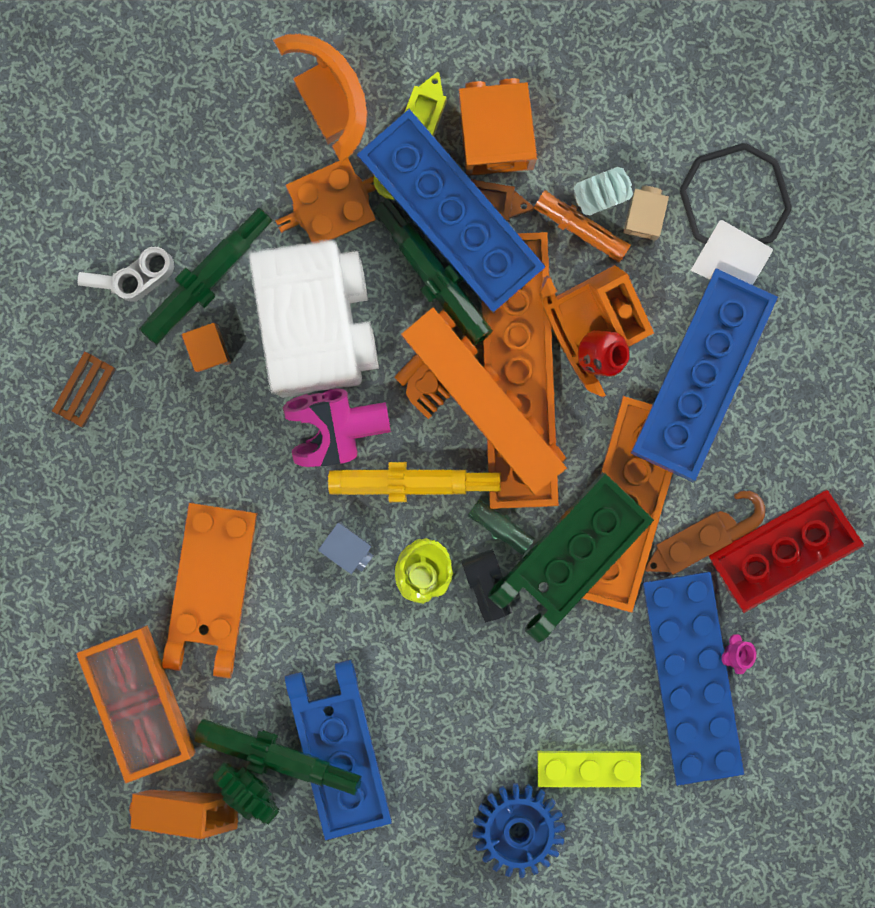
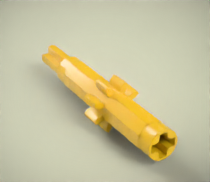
[328,462,501,502]

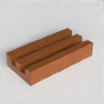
[52,351,116,428]

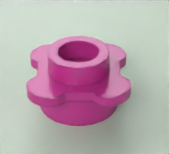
[722,634,756,675]

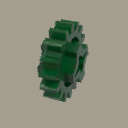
[212,762,280,825]

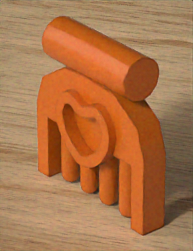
[394,354,450,420]

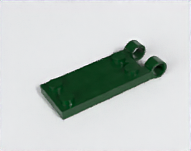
[488,472,654,643]

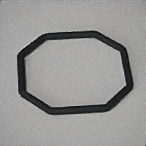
[680,143,792,245]

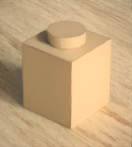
[623,186,669,241]

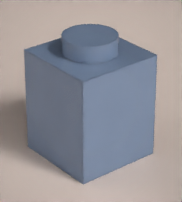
[318,522,374,574]

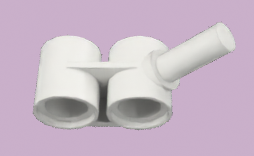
[78,247,174,302]

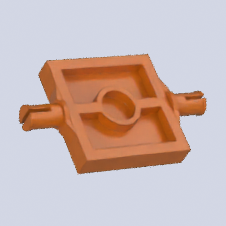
[275,158,376,243]

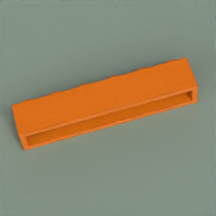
[401,307,567,495]

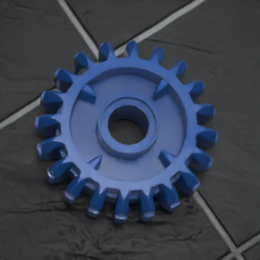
[472,783,565,878]

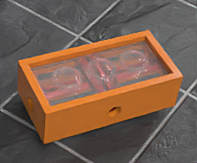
[76,625,196,784]

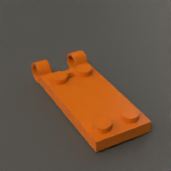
[162,503,258,679]

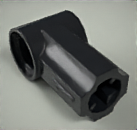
[461,549,512,623]

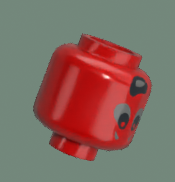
[578,330,630,376]

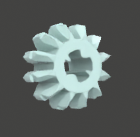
[573,167,633,215]

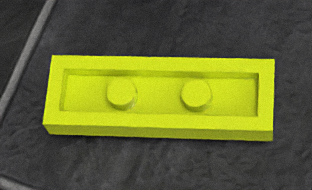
[537,751,641,787]

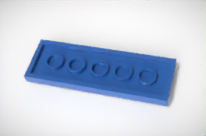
[357,109,546,312]
[630,268,778,482]
[642,571,744,786]

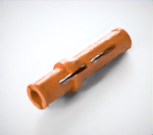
[534,190,631,263]

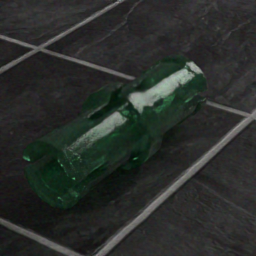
[467,498,535,556]

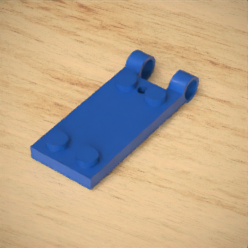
[285,659,392,840]

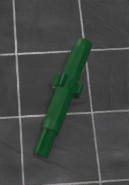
[374,199,493,346]
[139,207,272,346]
[195,719,362,796]

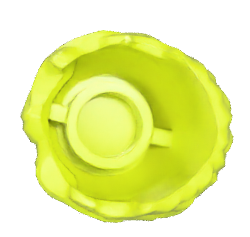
[395,538,453,604]

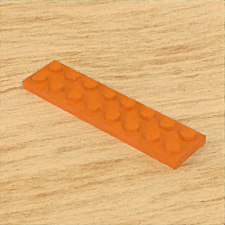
[481,232,559,509]

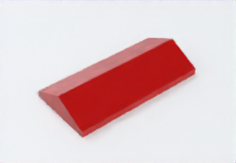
[709,490,864,613]

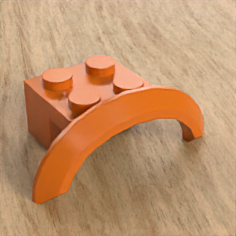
[273,34,367,162]
[540,265,654,397]

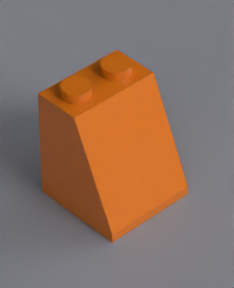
[459,78,537,176]

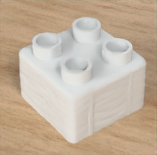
[249,240,379,398]

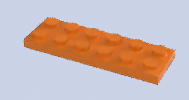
[583,396,673,613]

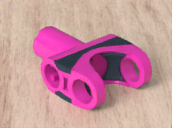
[283,388,391,467]

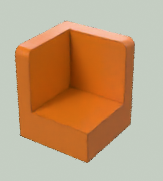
[182,323,231,372]

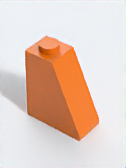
[129,790,238,839]

